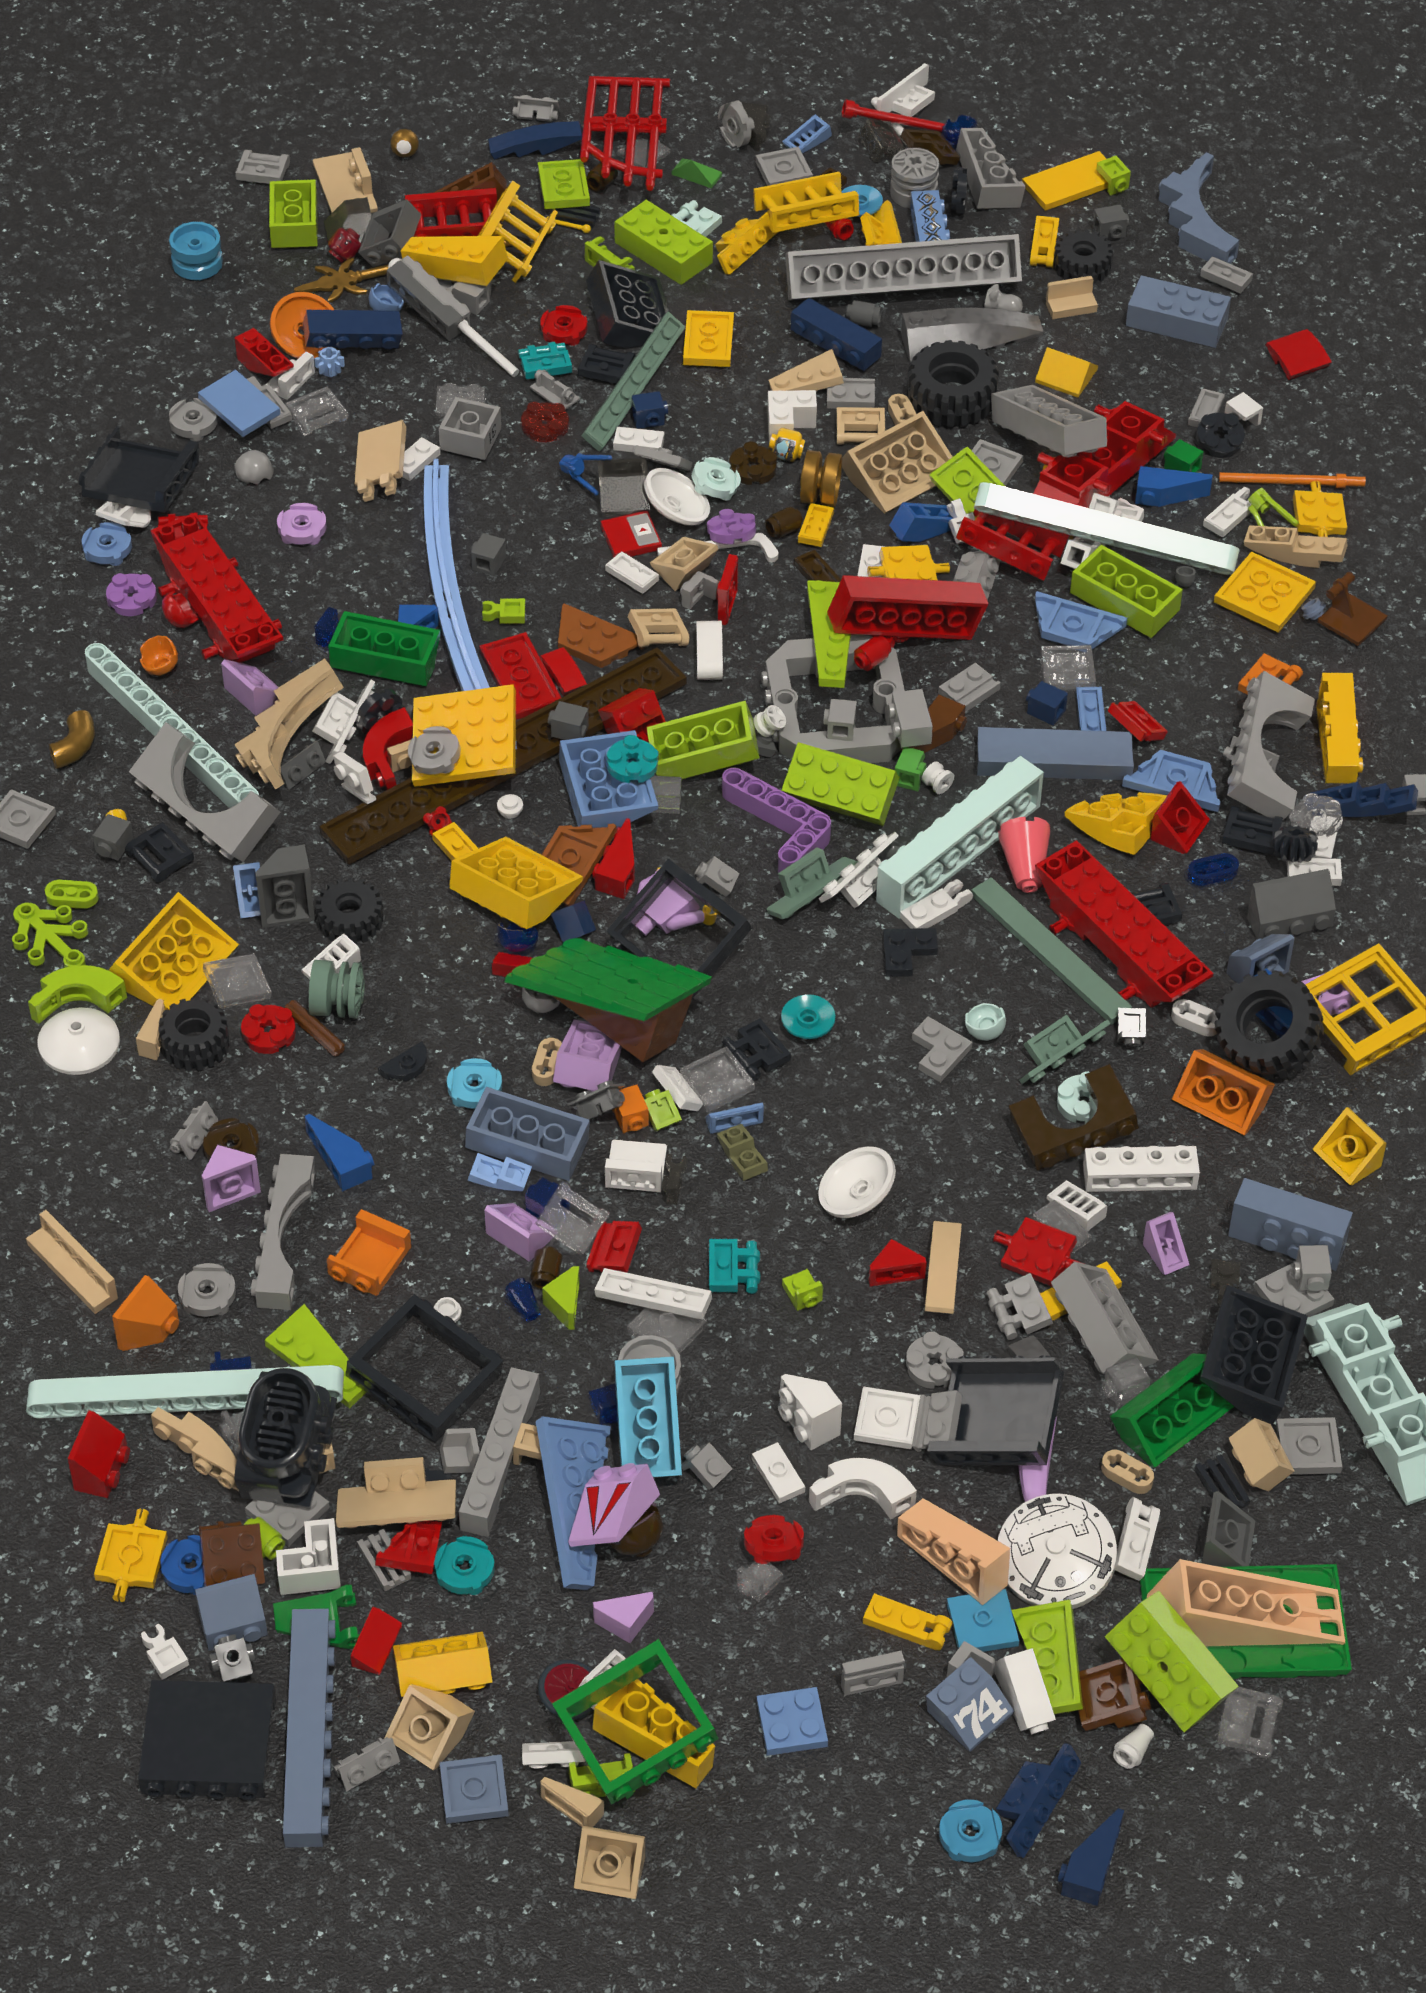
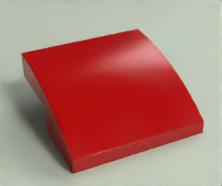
[1265,329,1332,380]

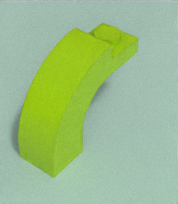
[28,965,127,1024]

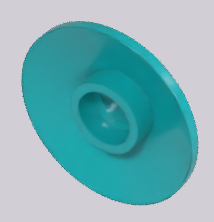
[781,995,835,1039]

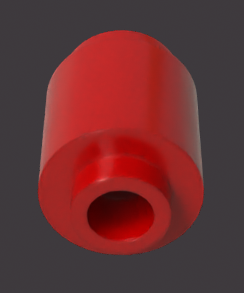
[854,636,892,671]

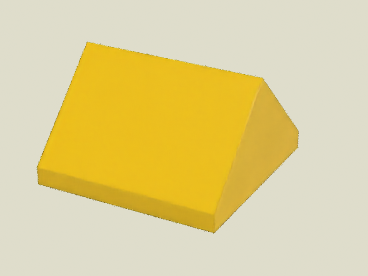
[1035,347,1098,398]
[1313,1107,1386,1185]

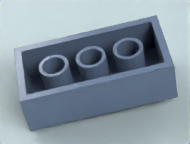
[1126,275,1231,348]
[465,1087,590,1181]
[1228,1178,1353,1271]

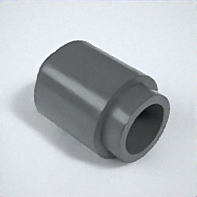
[846,300,882,327]

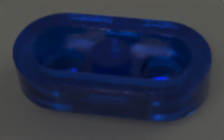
[1187,853,1239,886]

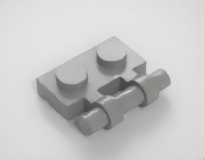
[987,1273,1053,1340]

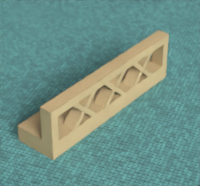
[26,1210,118,1314]

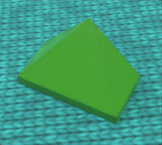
[672,158,722,189]

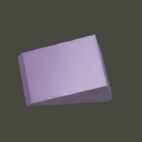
[1143,1212,1189,1275]
[593,1592,654,1643]

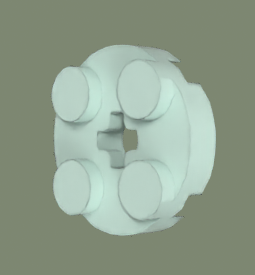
[692,457,741,501]
[1057,1072,1097,1124]

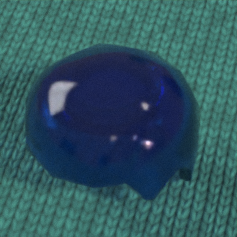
[942,115,978,144]
[497,922,539,953]

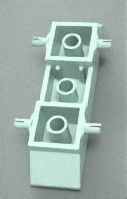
[1304,1303,1426,1506]

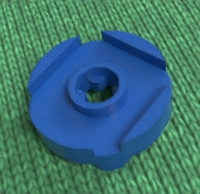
[160,1535,205,1595]

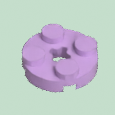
[277,503,327,545]

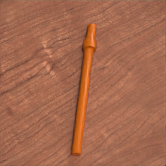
[1219,472,1366,488]

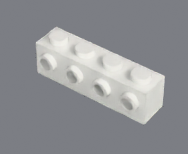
[1083,1145,1200,1192]

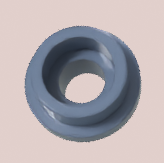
[1301,598,1326,620]

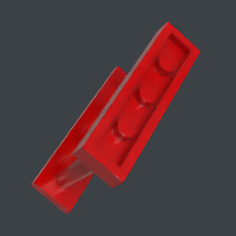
[405,188,501,237]
[956,509,1070,581]

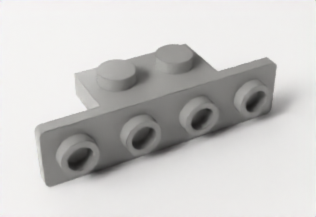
[953,550,1001,600]

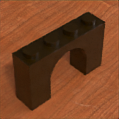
[1009,1064,1139,1171]

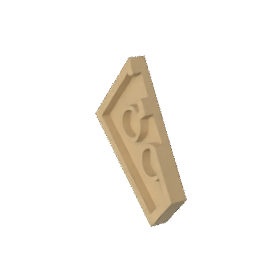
[769,349,844,391]

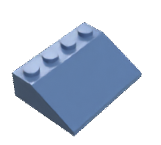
[559,731,658,828]

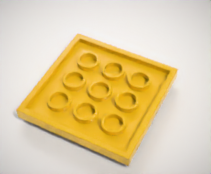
[412,685,516,787]

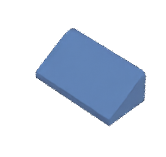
[706,1102,764,1134]

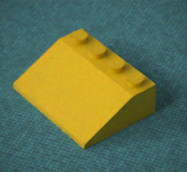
[449,836,583,929]
[108,892,239,1010]

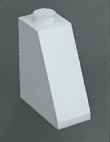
[994,1648,1056,1734]

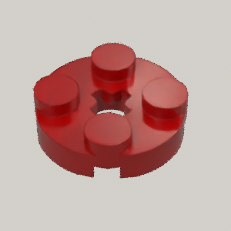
[540,305,587,346]
[241,1004,296,1054]
[744,1515,804,1564]

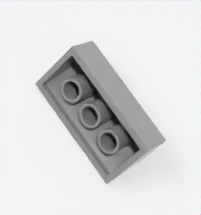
[1051,1262,1159,1377]

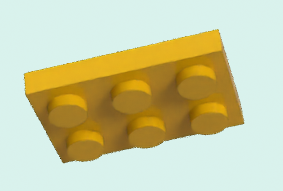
[683,310,734,367]

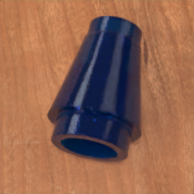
[505,1278,541,1322]

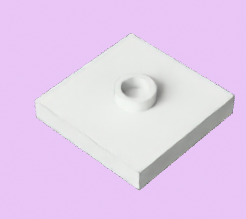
[854,1387,921,1449]

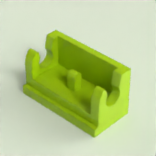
[585,236,635,270]
[568,1753,635,1797]

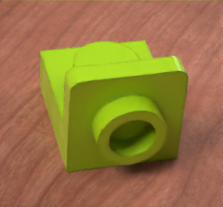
[1096,156,1131,195]
[644,1089,682,1132]
[782,1269,823,1311]

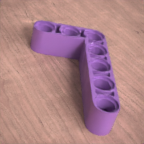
[722,768,831,873]

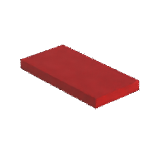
[479,632,561,720]

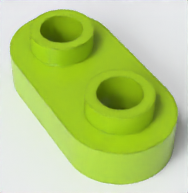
[45,880,99,908]

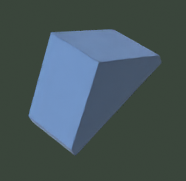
[233,862,260,918]

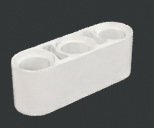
[697,621,723,680]

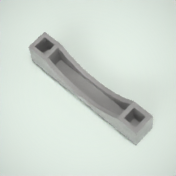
[251,1154,316,1310]
[459,1367,540,1537]

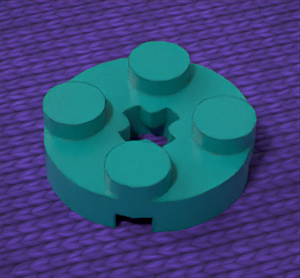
[607,735,659,783]
[434,1536,495,1595]

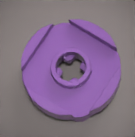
[707,509,756,544]
[106,573,157,616]

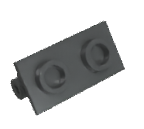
[281,741,326,790]
[567,1081,626,1120]

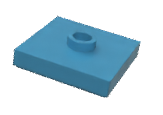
[947,1589,1019,1652]

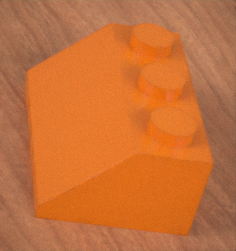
[1172,1049,1275,1135]

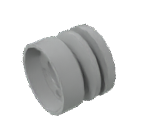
[890,148,939,208]

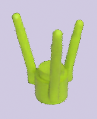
[1248,488,1298,527]

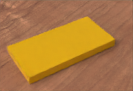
[1022,151,1108,211]

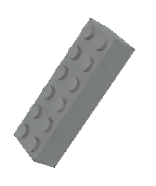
[991,385,1107,457]

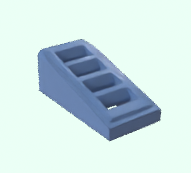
[782,114,832,153]

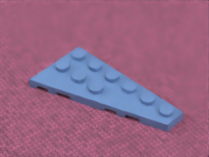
[536,1417,611,1590]

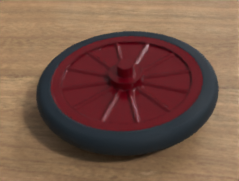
[538,1660,594,1720]

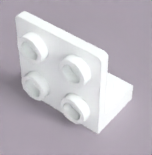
[605,1140,667,1192]

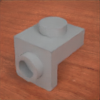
[680,571,719,610]
[695,856,740,897]
[681,1442,732,1490]

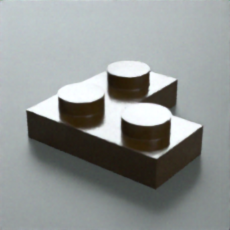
[900,129,960,165]

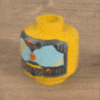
[769,428,805,462]

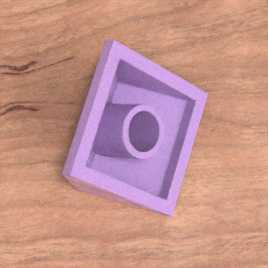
[221,659,279,715]
[202,1145,261,1212]
[485,1203,557,1262]

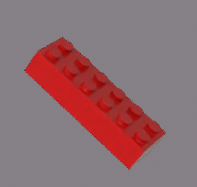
[827,575,988,640]

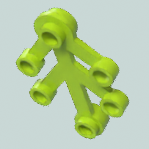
[12,903,88,967]

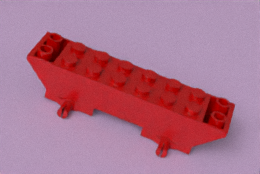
[1033,401,1176,508]
[151,512,283,663]
[1035,840,1214,1008]

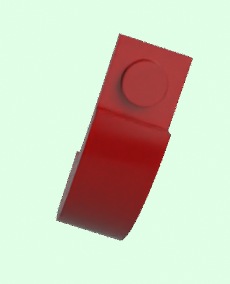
[363,707,413,790]

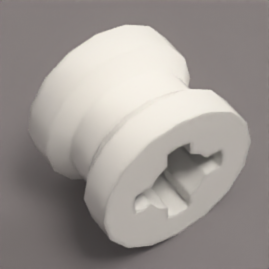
[753,705,786,737]
[922,762,954,794]

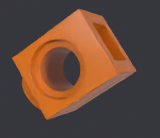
[612,1085,649,1133]

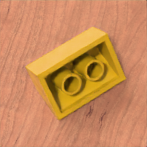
[393,1632,492,1697]

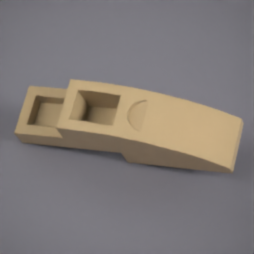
[1244,525,1348,568]
[151,1407,238,1491]

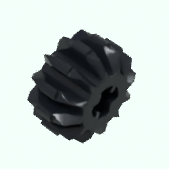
[1273,825,1318,863]

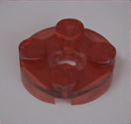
[521,402,569,443]

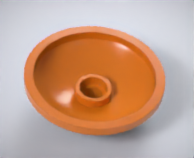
[270,292,334,359]

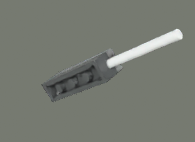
[387,255,519,377]

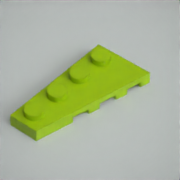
[265,1304,367,1409]
[1011,1600,1083,1714]

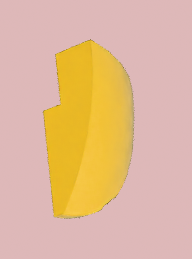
[1065,792,1167,855]

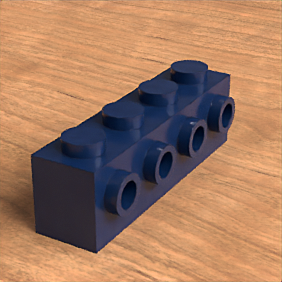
[791,298,882,371]
[303,310,403,349]

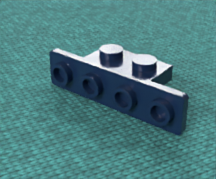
[996,1743,1081,1858]

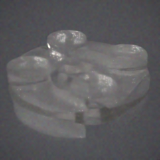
[1289,793,1343,840]

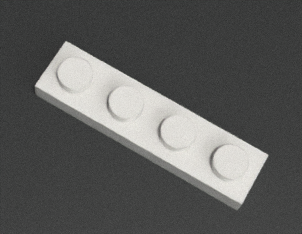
[594,1268,712,1320]

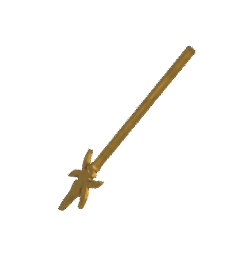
[294,241,512,303]

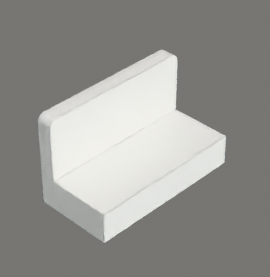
[266,352,315,400]

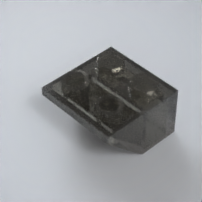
[597,458,650,516]

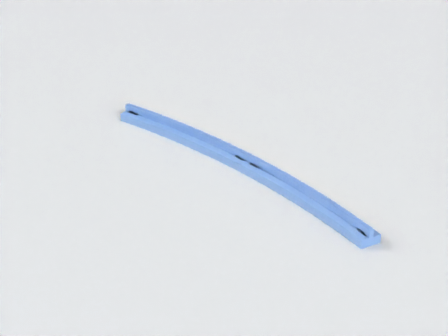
[424,459,517,749]

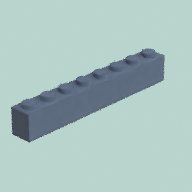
[283,1609,336,1848]

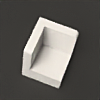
[1225,392,1263,426]

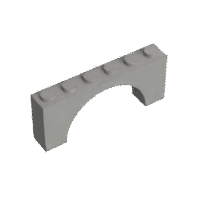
[1227,671,1315,820]
[129,722,280,862]

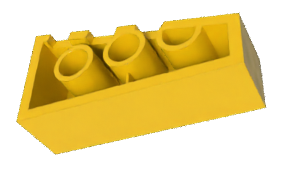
[400,236,508,286]
[1316,673,1363,783]
[593,1679,715,1788]

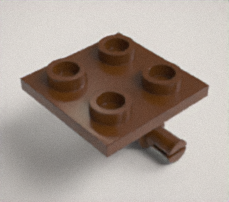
[1317,572,1388,646]
[199,1521,265,1587]

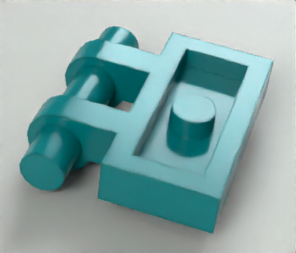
[518,342,572,379]
[709,1239,760,1294]

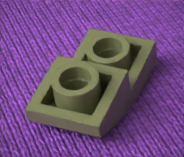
[717,1124,768,1181]

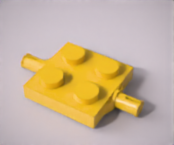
[1293,481,1347,537]
[867,545,950,580]
[94,1508,168,1602]

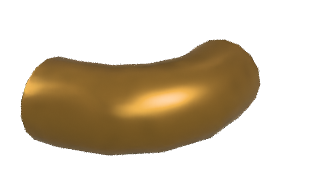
[49,710,95,769]

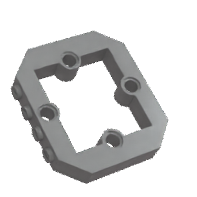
[761,634,905,763]

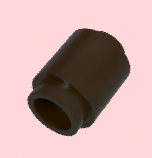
[586,162,618,191]
[765,506,803,538]
[530,1246,563,1290]

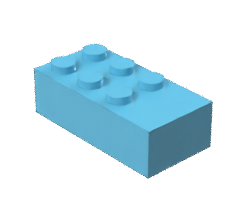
[614,1357,682,1477]

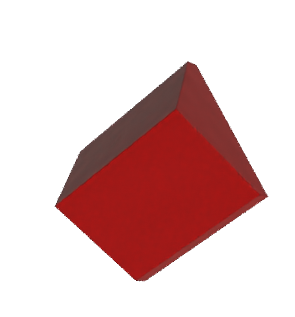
[1150,781,1210,854]

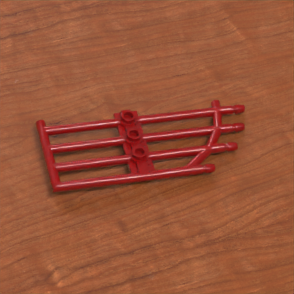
[580,76,670,191]

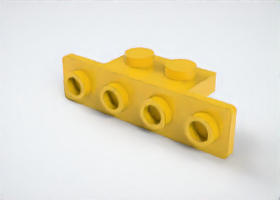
[860,200,902,246]
[715,210,778,275]

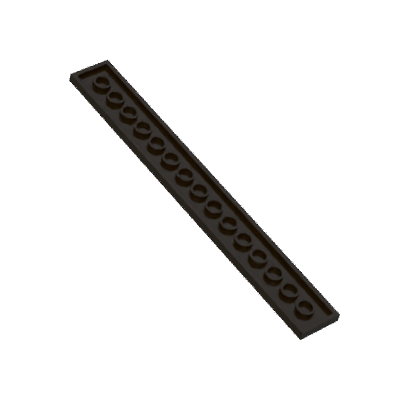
[319,648,687,865]

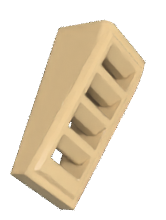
[136,999,165,1060]
[541,1777,604,1827]

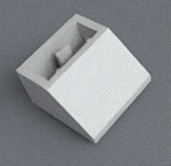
[778,1374,842,1450]

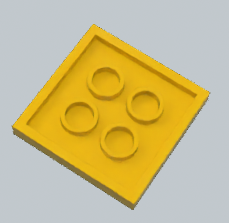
[1214,552,1316,633]

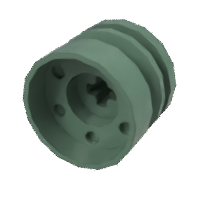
[309,959,365,1018]

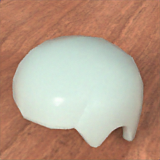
[965,1003,1006,1041]

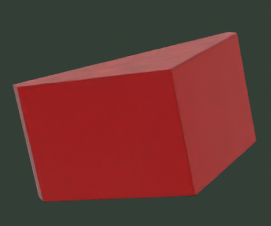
[869,1239,926,1286]

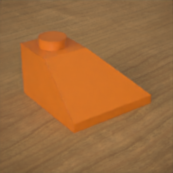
[112,1275,179,1351]

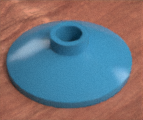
[841,185,883,216]

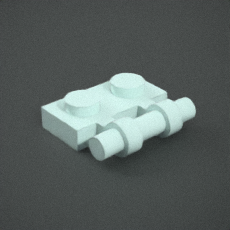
[672,200,722,237]

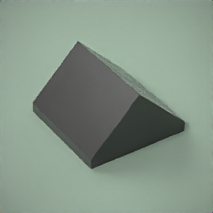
[1202,1491,1255,1567]

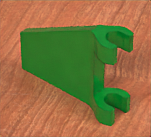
[273,1585,360,1649]

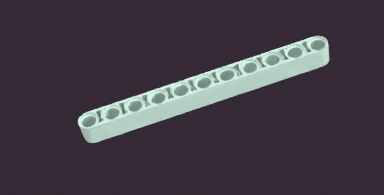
[974,482,1239,575]
[85,643,259,808]
[26,1365,344,1418]

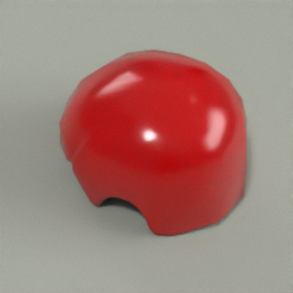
[162,591,199,628]

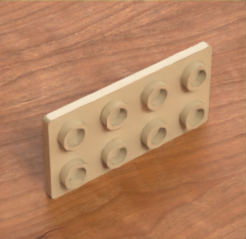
[313,148,378,220]
[336,1457,456,1528]

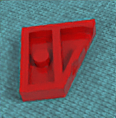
[375,1520,442,1574]

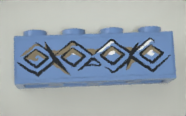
[910,190,950,242]

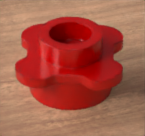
[423,806,452,836]

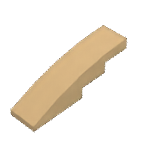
[925,1221,962,1314]

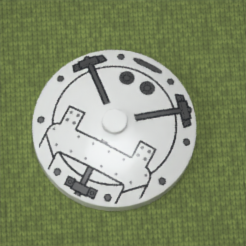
[998,1494,1117,1609]

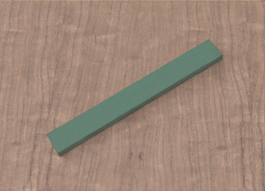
[581,312,686,451]
[971,878,1132,1025]

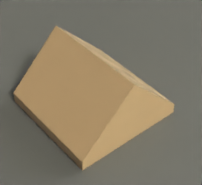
[650,537,718,591]
[574,1826,645,1899]

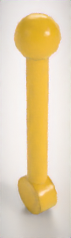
[547,216,591,233]

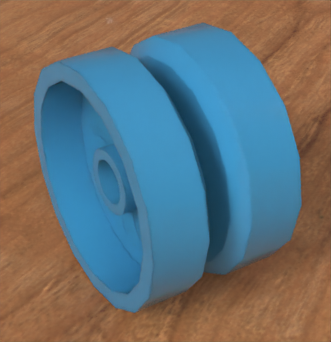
[169,222,223,280]

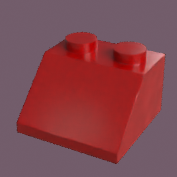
[68,1410,130,1498]

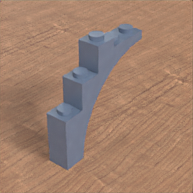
[1158,152,1239,264]

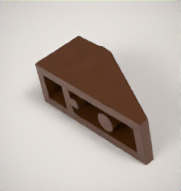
[434,162,507,200]
[902,695,967,753]

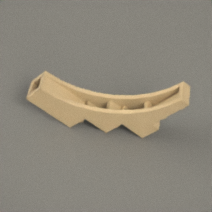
[235,659,344,790]

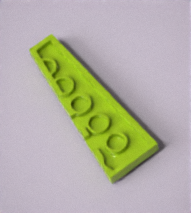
[807,580,851,688]

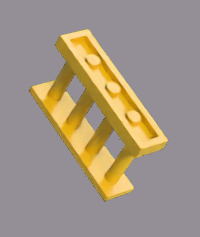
[754,172,859,233]
[478,181,558,283]

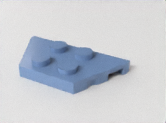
[1035,591,1127,652]
[1122,750,1220,812]

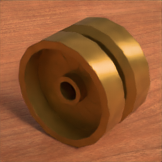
[800,450,842,507]

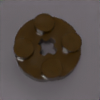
[729,441,777,485]
[203,1118,260,1160]

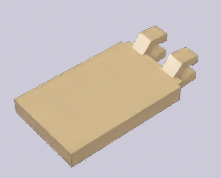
[355,420,406,502]

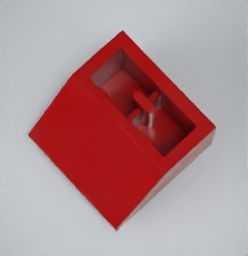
[598,688,666,743]

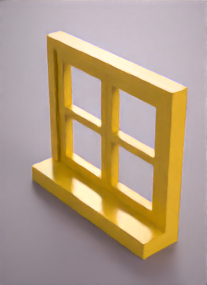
[1305,943,1426,1076]

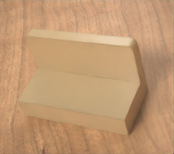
[1046,276,1098,319]

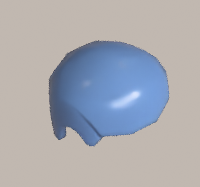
[368,283,404,311]

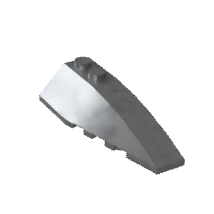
[901,308,1043,364]

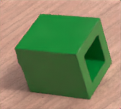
[1163,439,1204,473]

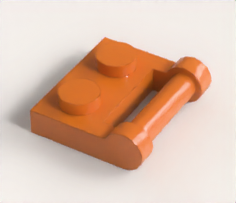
[1238,653,1303,695]

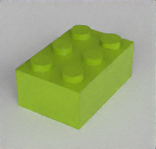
[269,180,318,248]

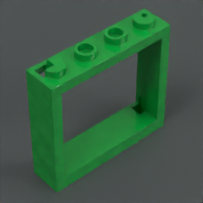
[552,1639,718,1805]

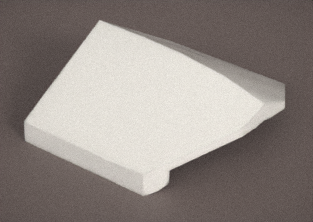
[96,501,151,528]

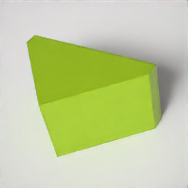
[542,1266,580,1330]

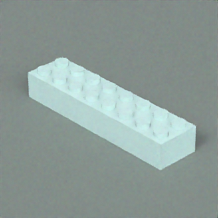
[876,756,1044,919]

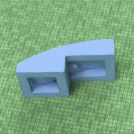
[468,1153,532,1191]

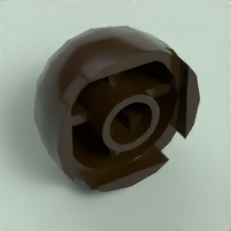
[609,1502,663,1557]

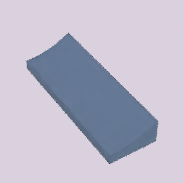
[977,727,1134,780]

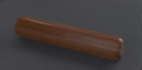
[285,1000,345,1057]

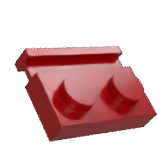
[1108,701,1168,741]
[586,1220,642,1273]

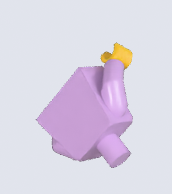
[634,867,717,936]

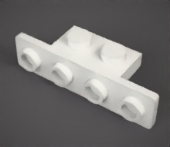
[876,63,935,117]
[312,680,375,764]
[819,832,899,908]

